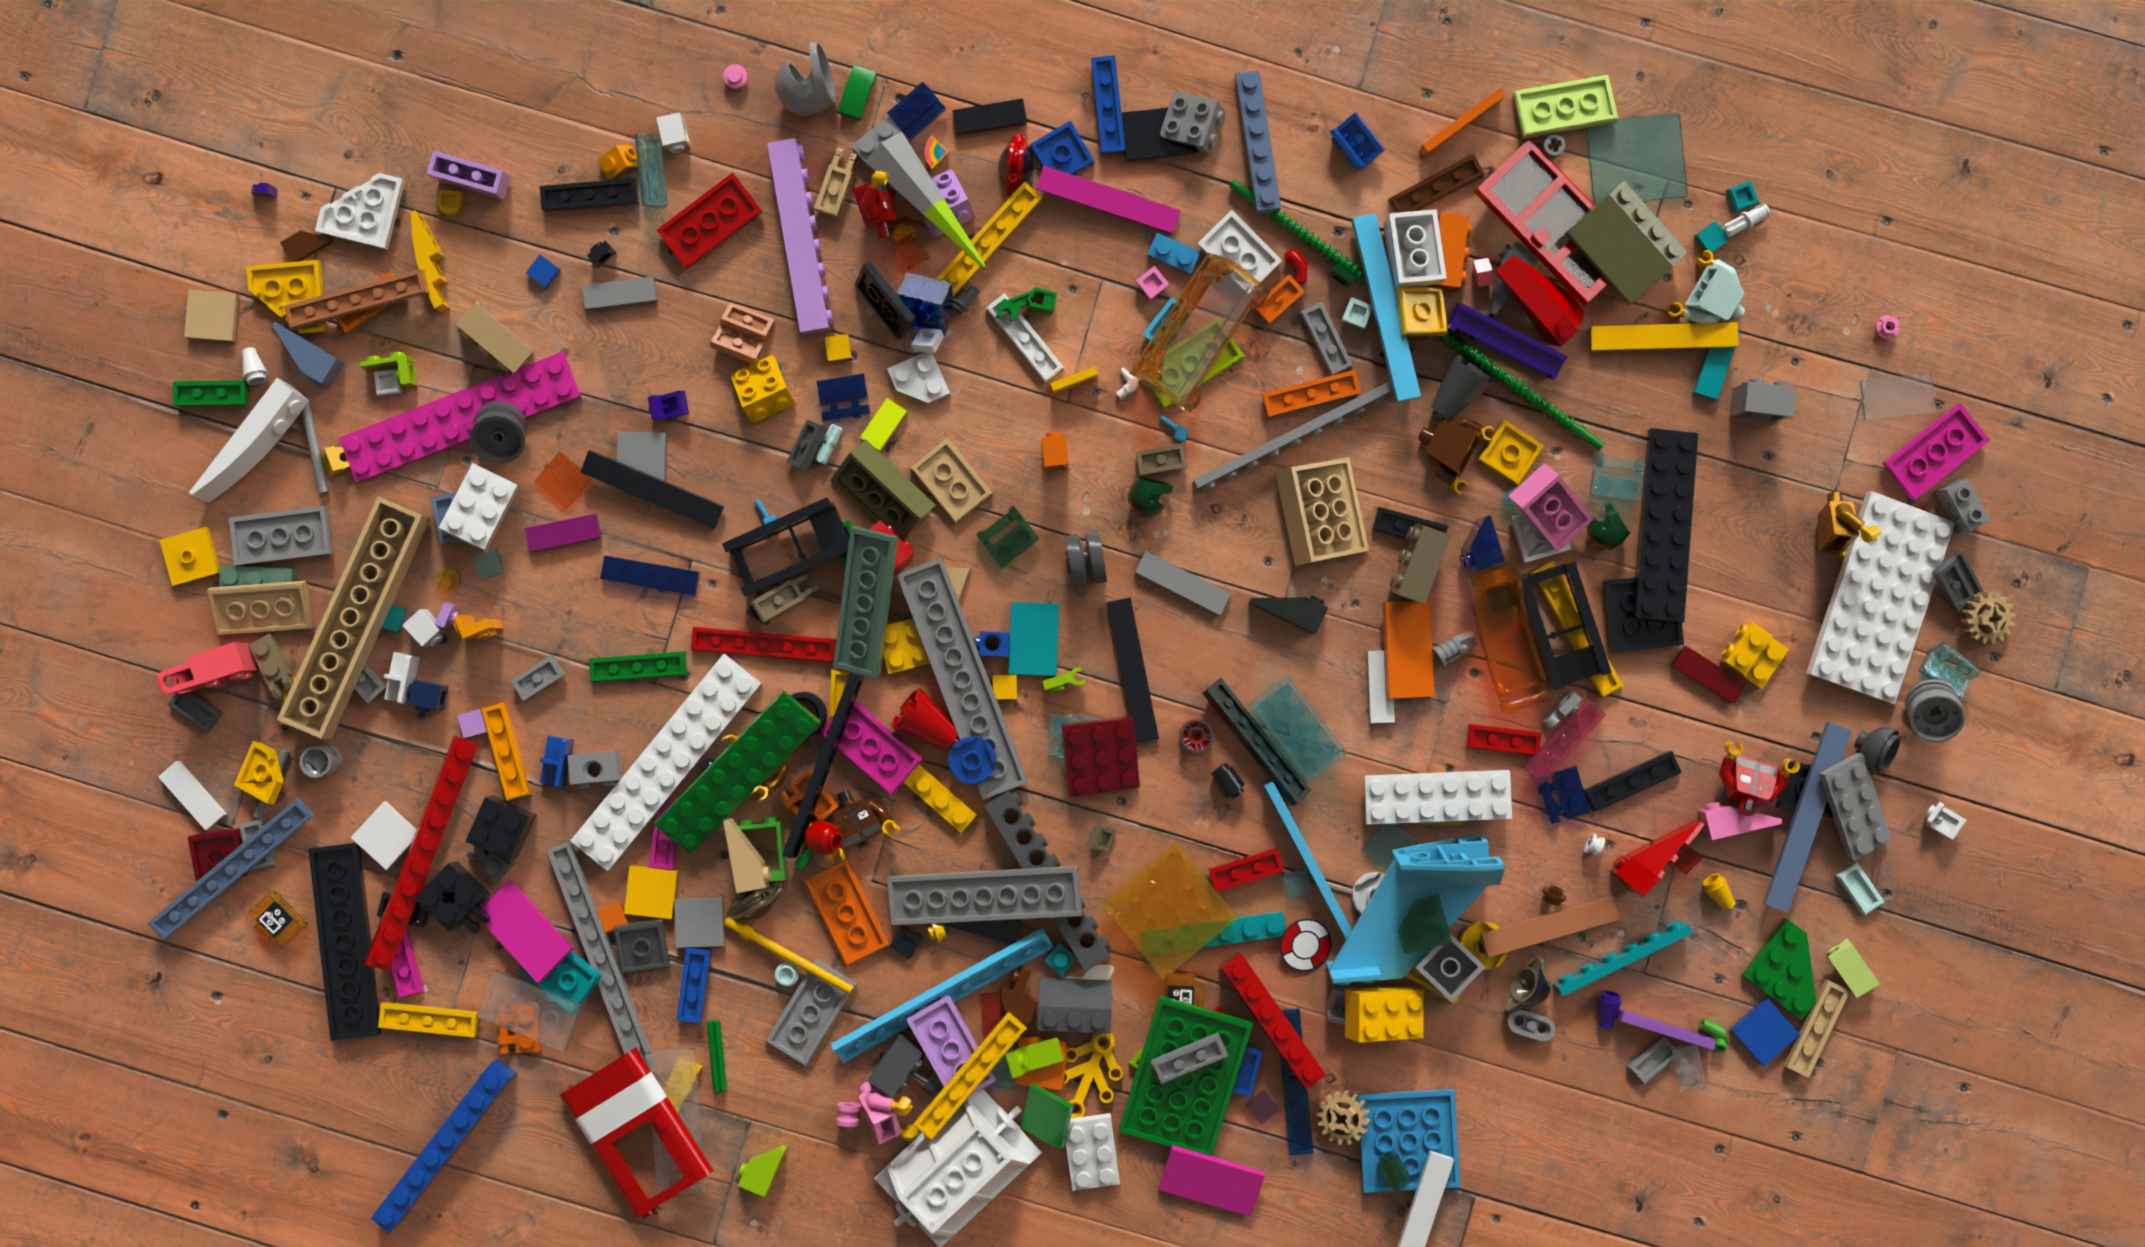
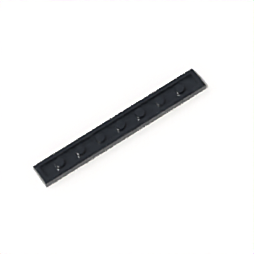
[782,672,864,858]

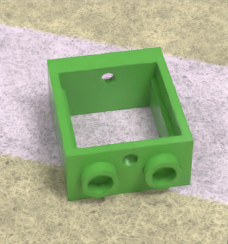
[738,817,788,882]

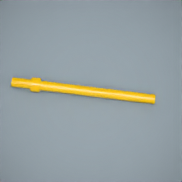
[724,917,854,995]

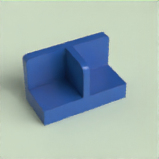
[540,735,574,788]

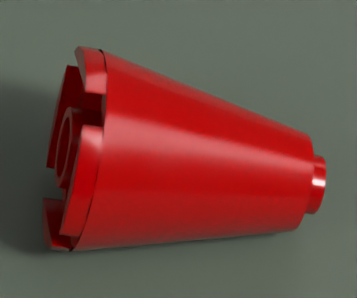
[891,688,959,750]

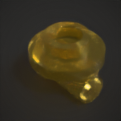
[436,566,461,592]

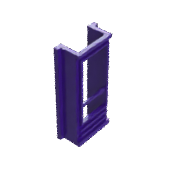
[1447,303,1568,380]

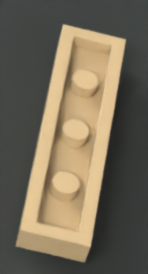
[1784,979,1850,1078]

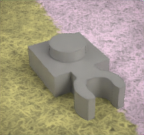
[1542,692,1582,728]

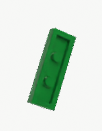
[173,380,249,406]

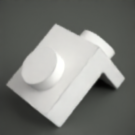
[1924,802,1967,841]

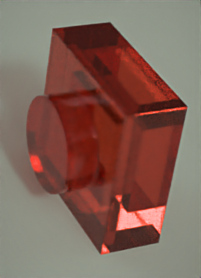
[1673,845,1702,875]

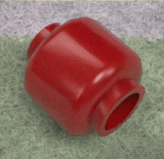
[805,820,842,855]

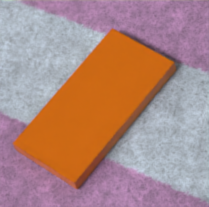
[1382,601,1434,699]
[804,858,890,967]

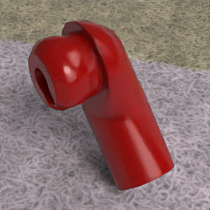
[1284,249,1308,284]

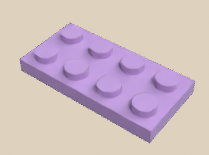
[906,994,997,1095]

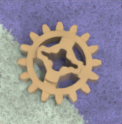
[1961,591,2016,644]
[1317,1090,1371,1145]

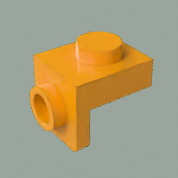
[597,145,641,180]

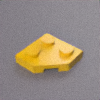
[234,741,284,805]

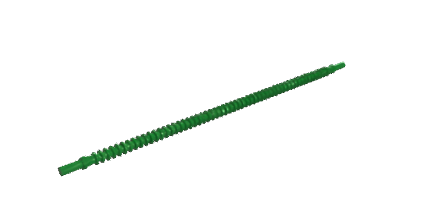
[1229,179,1605,451]

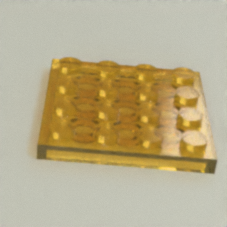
[1102,843,1238,980]

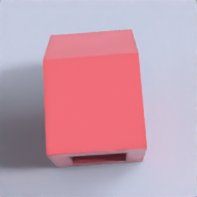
[1472,258,1493,287]

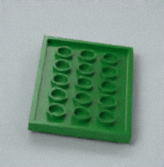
[1118,995,1253,1156]

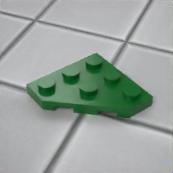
[1741,918,1816,1020]

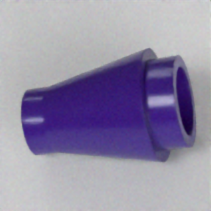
[1598,991,1622,1029]

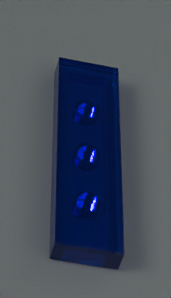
[600,555,700,596]

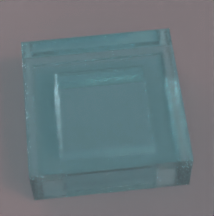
[473,549,505,579]
[1282,868,1313,899]

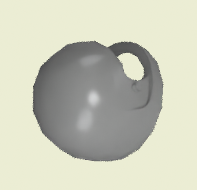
[774,42,836,117]

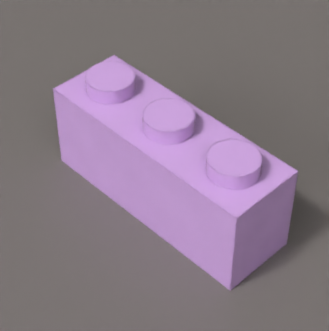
[426,151,511,200]

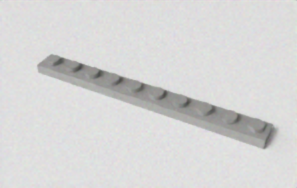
[1192,381,1393,491]
[546,841,657,1069]

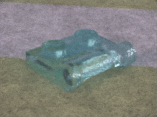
[1589,452,1645,502]

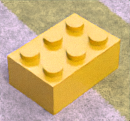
[1345,985,1424,1042]

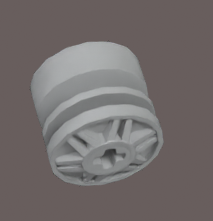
[1905,679,1965,742]

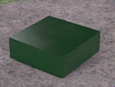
[1329,263,1356,288]

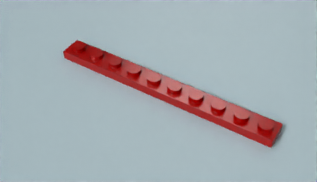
[364,735,479,971]

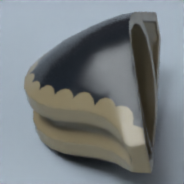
[726,881,784,920]
[1503,955,1551,1012]

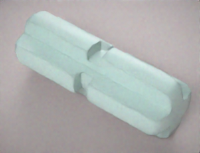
[814,424,843,464]

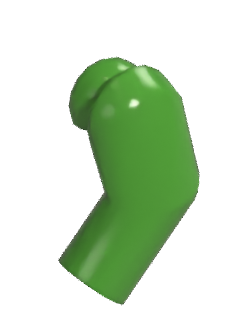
[1699,1018,1728,1053]

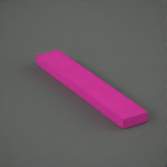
[1036,166,1180,234]

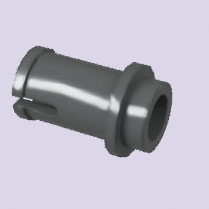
[951,282,980,314]

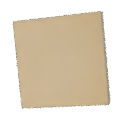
[184,289,239,342]

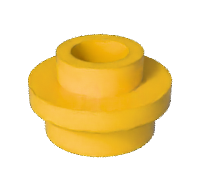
[926,923,946,944]

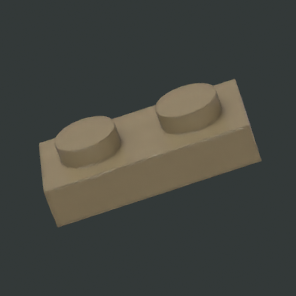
[1136,443,1187,476]

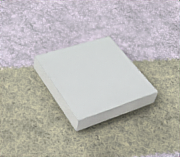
[351,801,417,870]

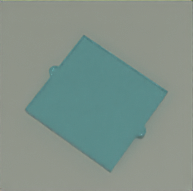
[1361,823,1419,871]

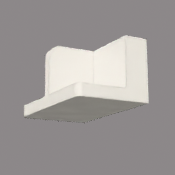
[383,652,420,704]

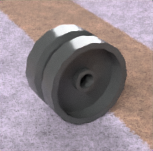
[470,401,528,464]
[1065,531,1107,588]

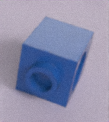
[975,631,1010,656]

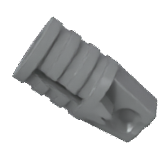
[1432,630,1478,667]

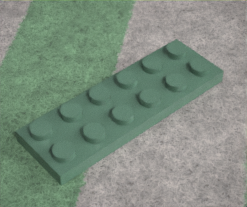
[833,526,899,678]

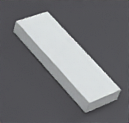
[1367,651,1395,723]
[158,760,227,831]

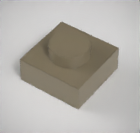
[1087,823,1117,852]

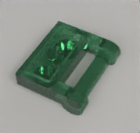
[976,505,1040,568]

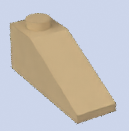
[723,818,771,893]

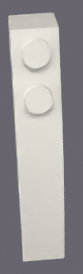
[189,378,309,503]

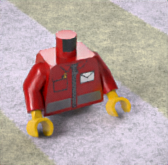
[852,170,897,239]
[1719,741,1800,816]

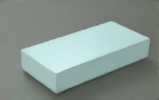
[1835,861,1884,915]

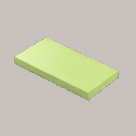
[1513,75,1619,139]

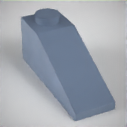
[272,322,345,387]

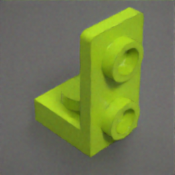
[359,352,418,388]
[1005,1037,1064,1078]

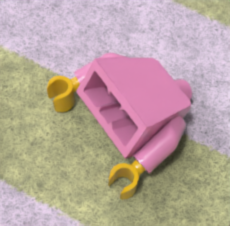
[859,1082,918,1145]

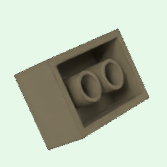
[1389,523,1451,604]

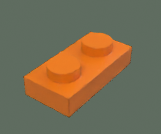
[1253,274,1305,325]

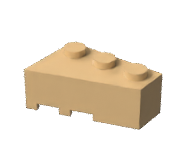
[456,301,533,373]

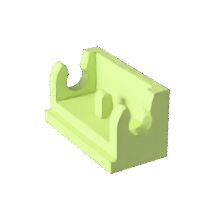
[1828,938,1880,998]

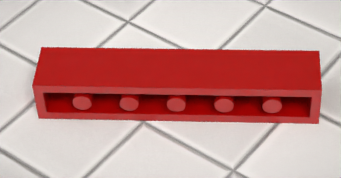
[1219,953,1327,1090]

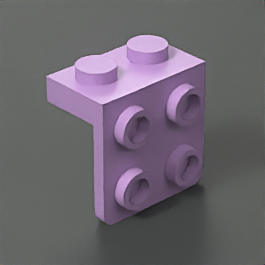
[921,170,976,238]

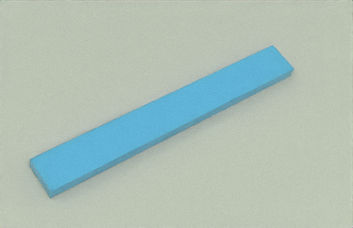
[1351,213,1421,403]
[1263,781,1352,940]

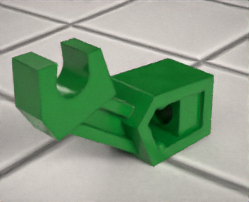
[996,287,1057,322]

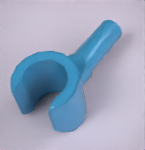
[1159,415,1189,443]
[754,500,778,524]

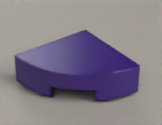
[251,183,278,198]

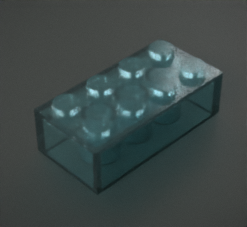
[1247,675,1347,782]

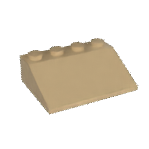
[1275,457,1369,566]

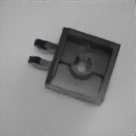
[415,861,491,934]

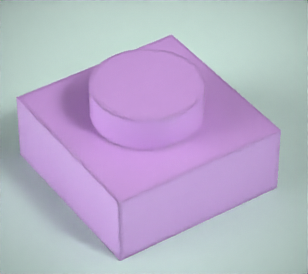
[435,602,460,628]

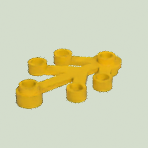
[1064,1032,1123,1118]

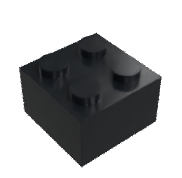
[465,795,537,861]

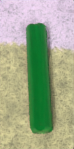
[706,1020,727,1092]

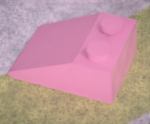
[1508,463,1594,552]

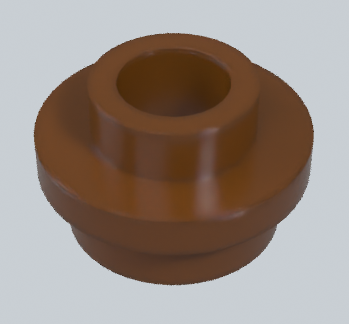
[1542,885,1567,906]

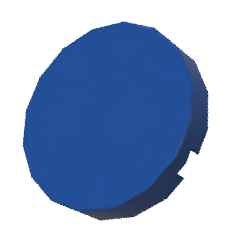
[948,736,996,785]

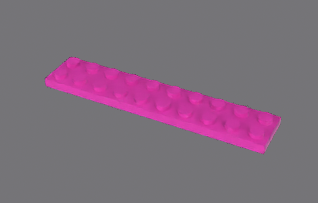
[339,351,582,483]

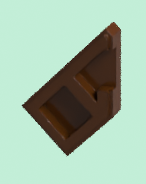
[280,230,333,262]

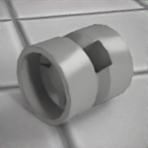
[299,745,343,778]

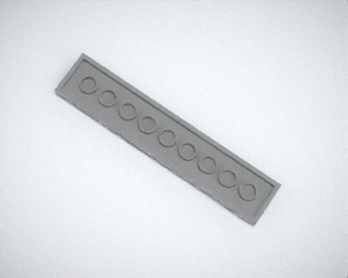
[897,557,1028,799]

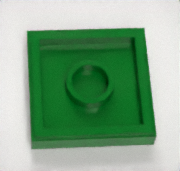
[1021,1084,1074,1149]

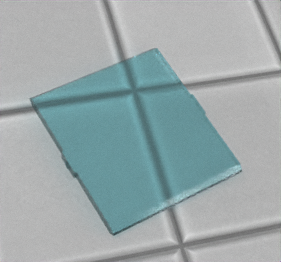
[1586,113,1688,205]

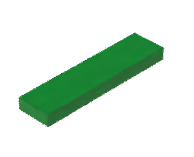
[589,651,688,682]

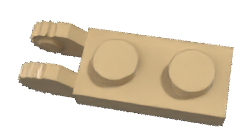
[814,148,857,219]

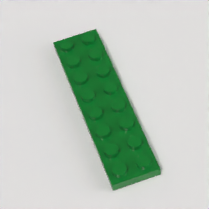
[654,690,820,854]

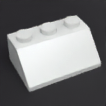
[1383,209,1447,292]

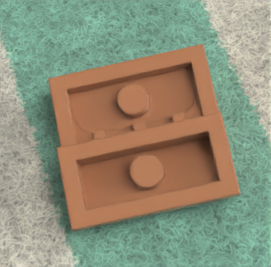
[710,302,775,365]

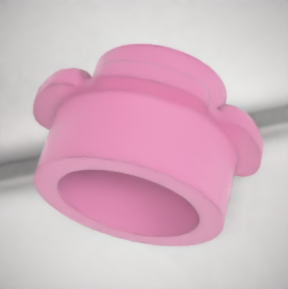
[1875,316,1899,339]

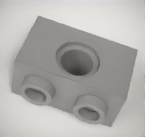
[1935,478,1991,533]
[567,750,623,788]

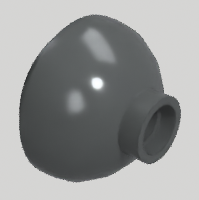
[1854,727,1901,773]

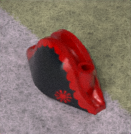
[998,133,1034,196]

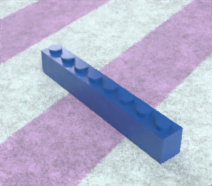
[370,1058,517,1233]

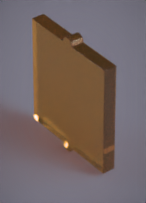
[534,451,593,508]

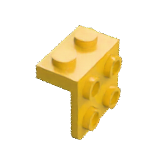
[731,355,796,424]

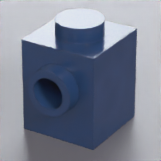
[407,680,449,712]

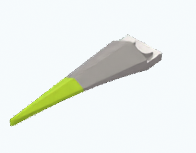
[851,116,986,269]

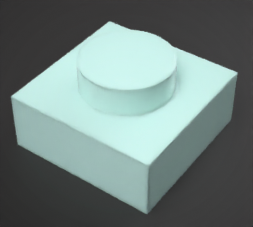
[1341,297,1372,329]

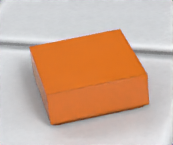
[597,901,629,933]

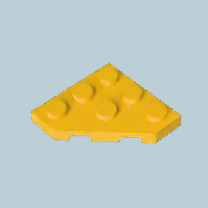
[246,260,327,335]

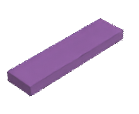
[1616,1009,1716,1050]

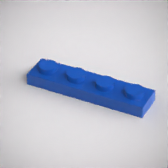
[1091,55,1125,155]

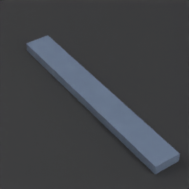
[1763,722,1852,913]
[147,797,315,941]

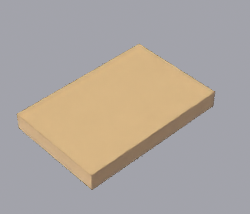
[911,438,993,524]

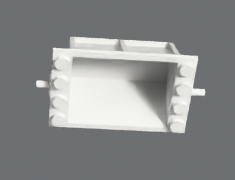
[874,1088,1042,1247]

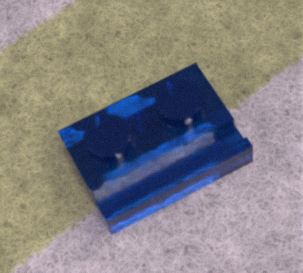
[887,82,946,141]

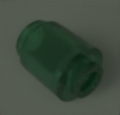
[1377,1152,1410,1191]

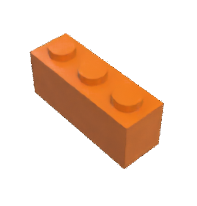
[1428,212,1472,292]

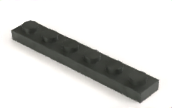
[1202,678,1311,806]

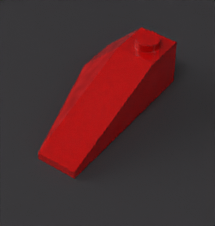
[1495,255,1585,347]
[1610,820,1705,897]

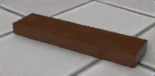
[1388,154,1485,213]

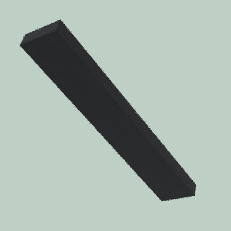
[580,450,725,529]
[1107,597,1159,743]

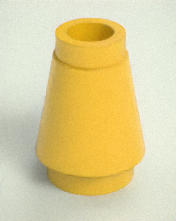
[1703,873,1736,910]

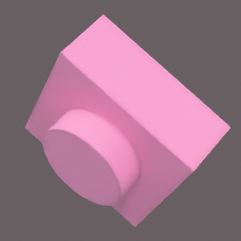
[1136,266,1169,301]

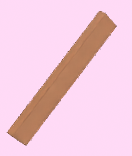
[284,269,430,330]
[1479,895,1623,958]

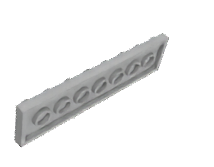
[887,866,1083,925]

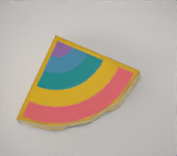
[925,135,949,171]

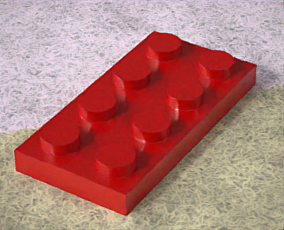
[657,172,763,269]

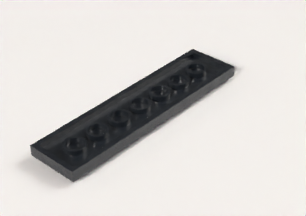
[1633,428,1698,624]
[308,842,382,1041]

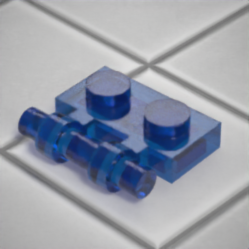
[817,373,871,422]
[1537,766,1590,824]

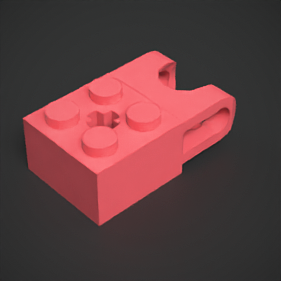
[157,642,260,694]

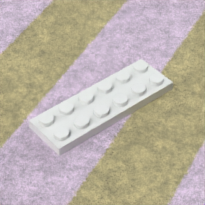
[1363,770,1512,824]

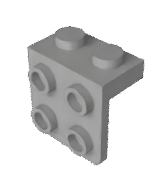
[1160,92,1226,156]

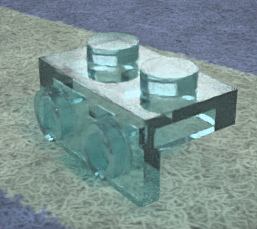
[1918,643,1981,699]

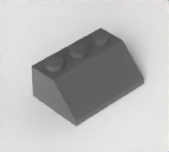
[1038,977,1112,1033]

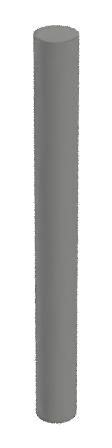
[301,398,329,494]

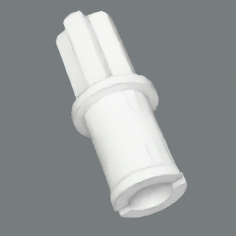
[1722,204,1771,237]

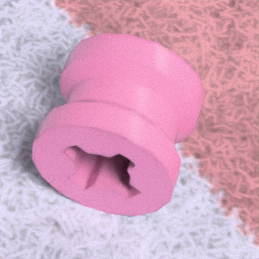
[836,1102,861,1127]

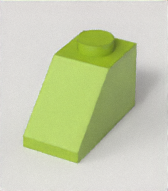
[737,1145,787,1197]

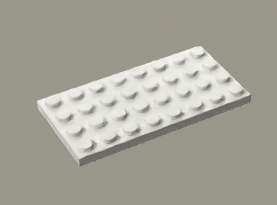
[1806,491,1955,704]

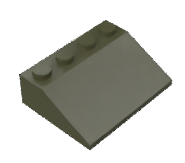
[1565,180,1687,305]

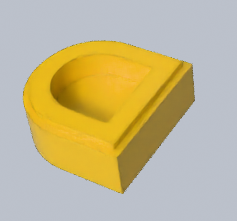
[437,189,464,216]

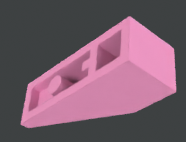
[1698,802,1783,840]

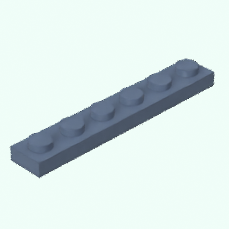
[1235,70,1281,214]

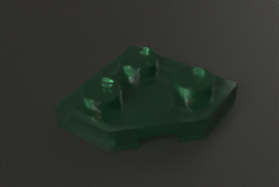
[1397,894,1452,954]

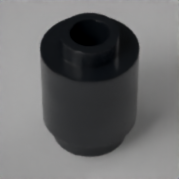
[1211,762,1245,799]

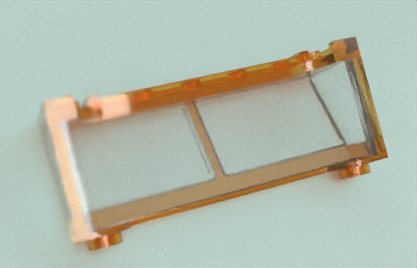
[1129,253,1271,413]

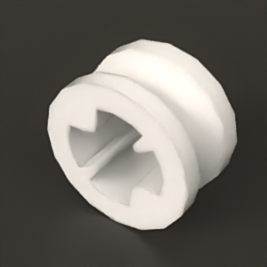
[1583,833,1605,858]

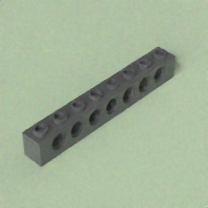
[984,790,1111,971]

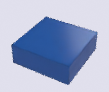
[526,254,561,289]

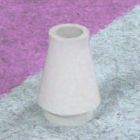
[241,347,268,385]

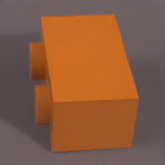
[1041,432,1069,471]

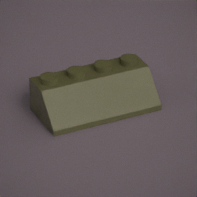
[830,440,936,541]

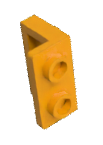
[454,615,503,640]

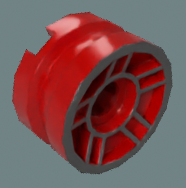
[1179,719,1214,753]

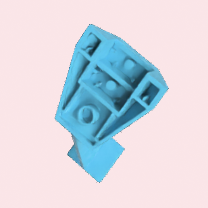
[1326,834,1505,985]

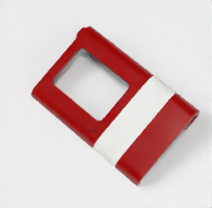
[559,1047,714,1219]

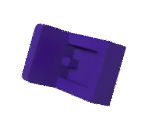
[648,390,689,420]

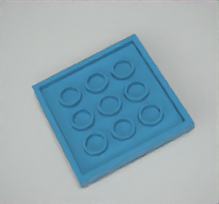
[1357,1088,1460,1193]

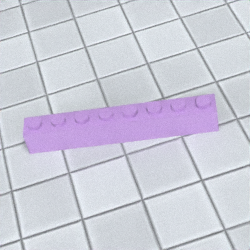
[767,138,834,336]

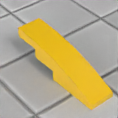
[411,210,450,312]

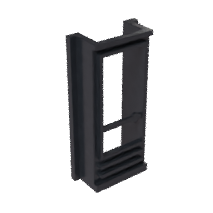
[722,497,849,597]
[1518,562,1612,690]

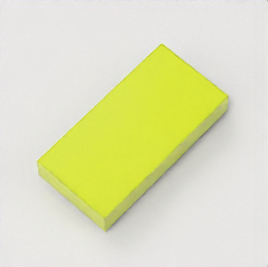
[860,398,907,452]

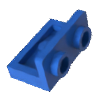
[1330,112,1386,169]

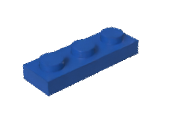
[676,947,712,1023]

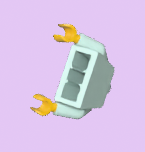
[1667,250,1745,324]

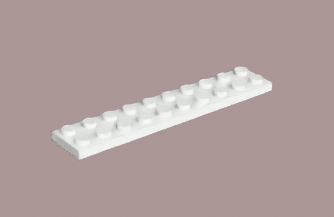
[570,653,762,871]

